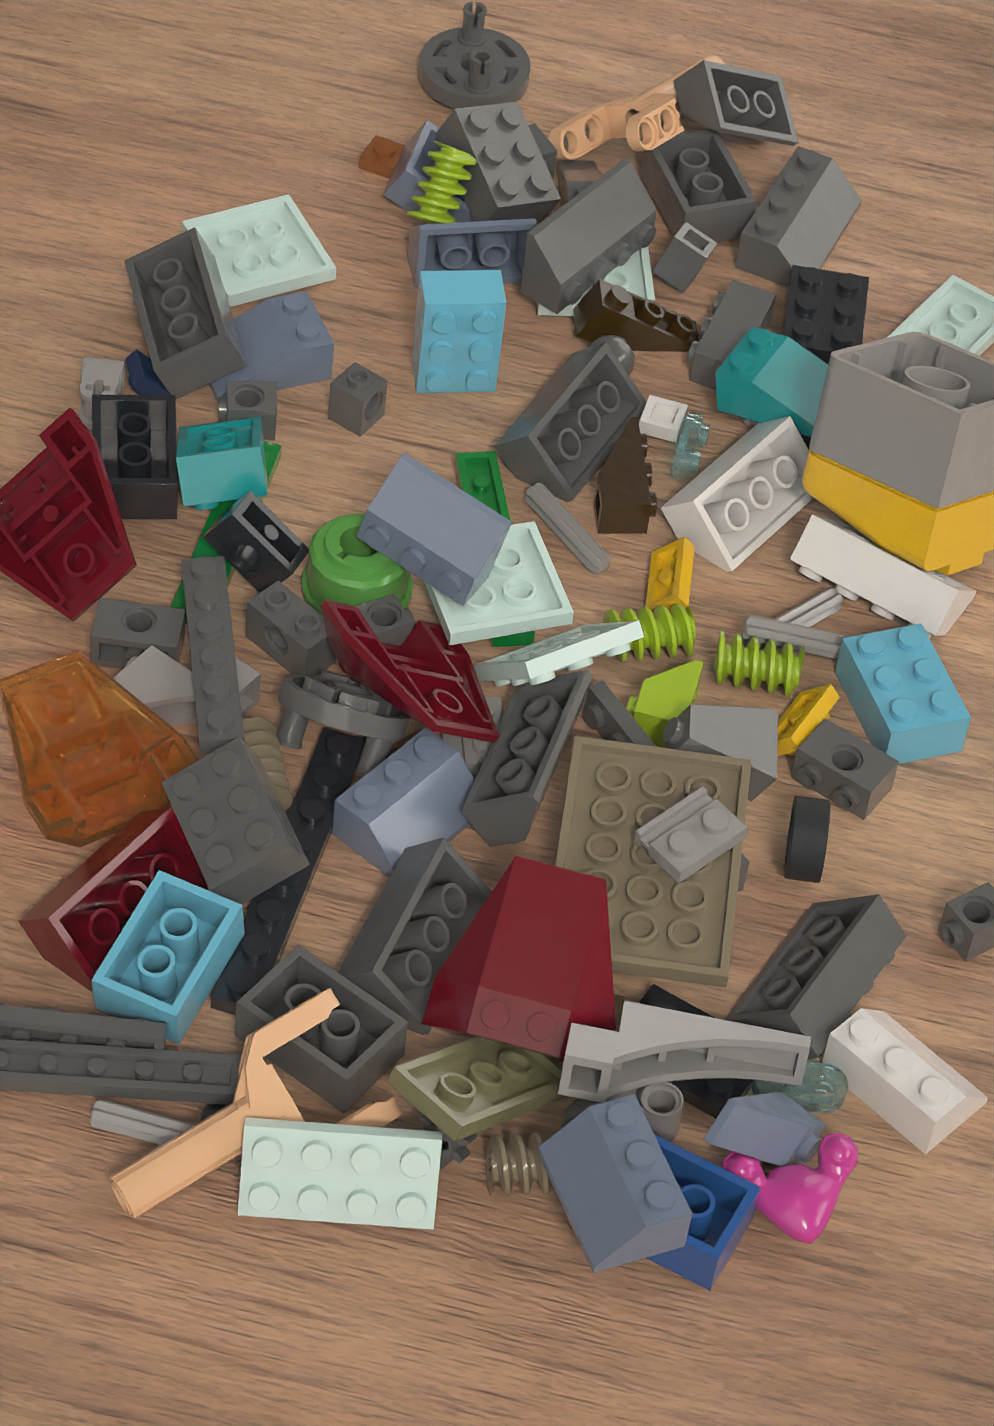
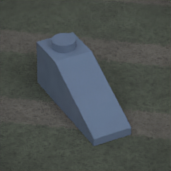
[704,1091,826,1167]

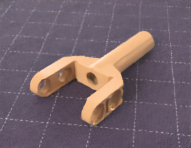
[548,55,725,161]
[109,988,403,1219]

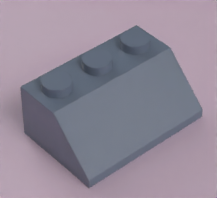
[407,218,537,289]
[357,453,512,606]
[332,727,475,877]
[538,1094,692,1273]

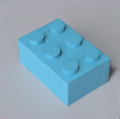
[412,270,506,393]
[835,624,971,764]
[91,870,245,1044]

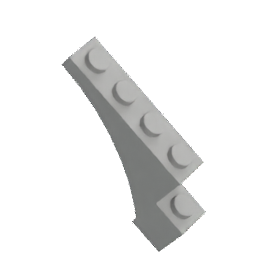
[32,645,261,783]
[558,1001,811,1103]

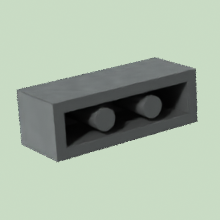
[687,279,776,390]

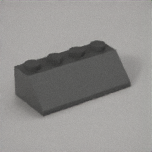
[735,146,861,287]
[520,158,657,314]
[494,342,647,502]
[461,669,592,847]
[338,837,492,1035]
[724,894,906,1059]

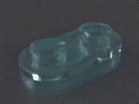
[670,411,710,481]
[752,1062,848,1113]

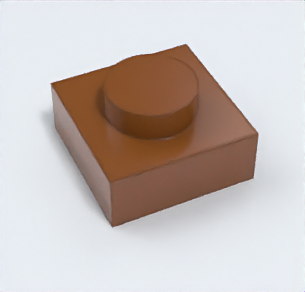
[359,135,405,179]

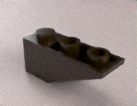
[573,279,699,352]
[593,417,657,534]

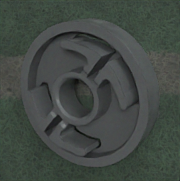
[419,2,531,109]
[277,670,411,775]

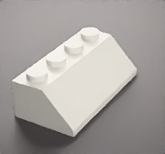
[661,416,814,572]
[790,514,977,639]

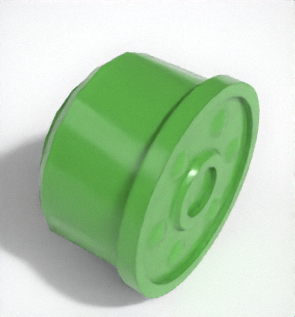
[301,514,413,615]

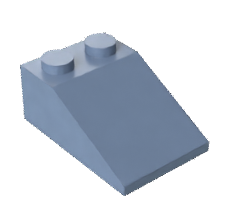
[383,120,473,223]
[209,291,334,403]

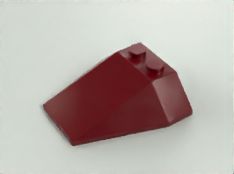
[0,408,137,621]
[320,600,500,743]
[422,856,616,1063]

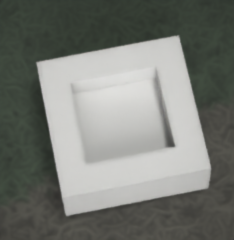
[639,395,688,443]

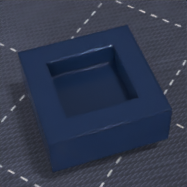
[125,349,171,395]

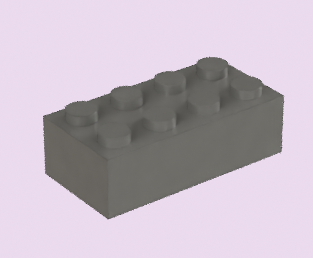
[124,227,247,399]

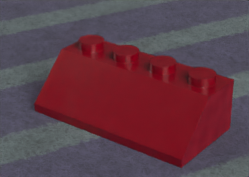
[18,807,209,993]

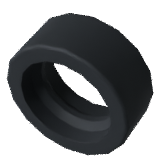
[784,795,831,883]

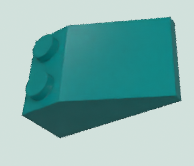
[715,327,828,437]
[176,416,268,510]

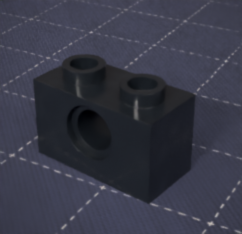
[203,491,309,593]

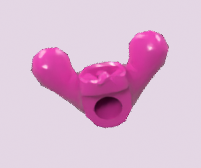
[721,1133,859,1244]

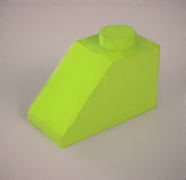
[627,660,704,748]

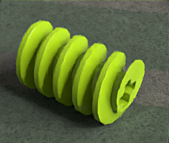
[406,140,477,224]
[603,604,696,663]
[713,631,806,697]

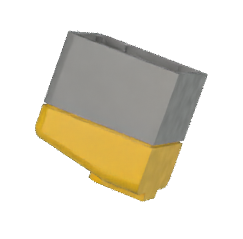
[802,332,994,576]

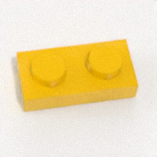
[645,536,695,613]
[777,684,840,756]

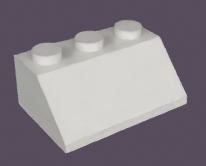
[821,1008,988,1155]

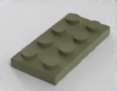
[387,1037,567,1142]

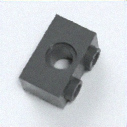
[245,581,336,677]
[90,598,186,669]
[791,718,899,820]

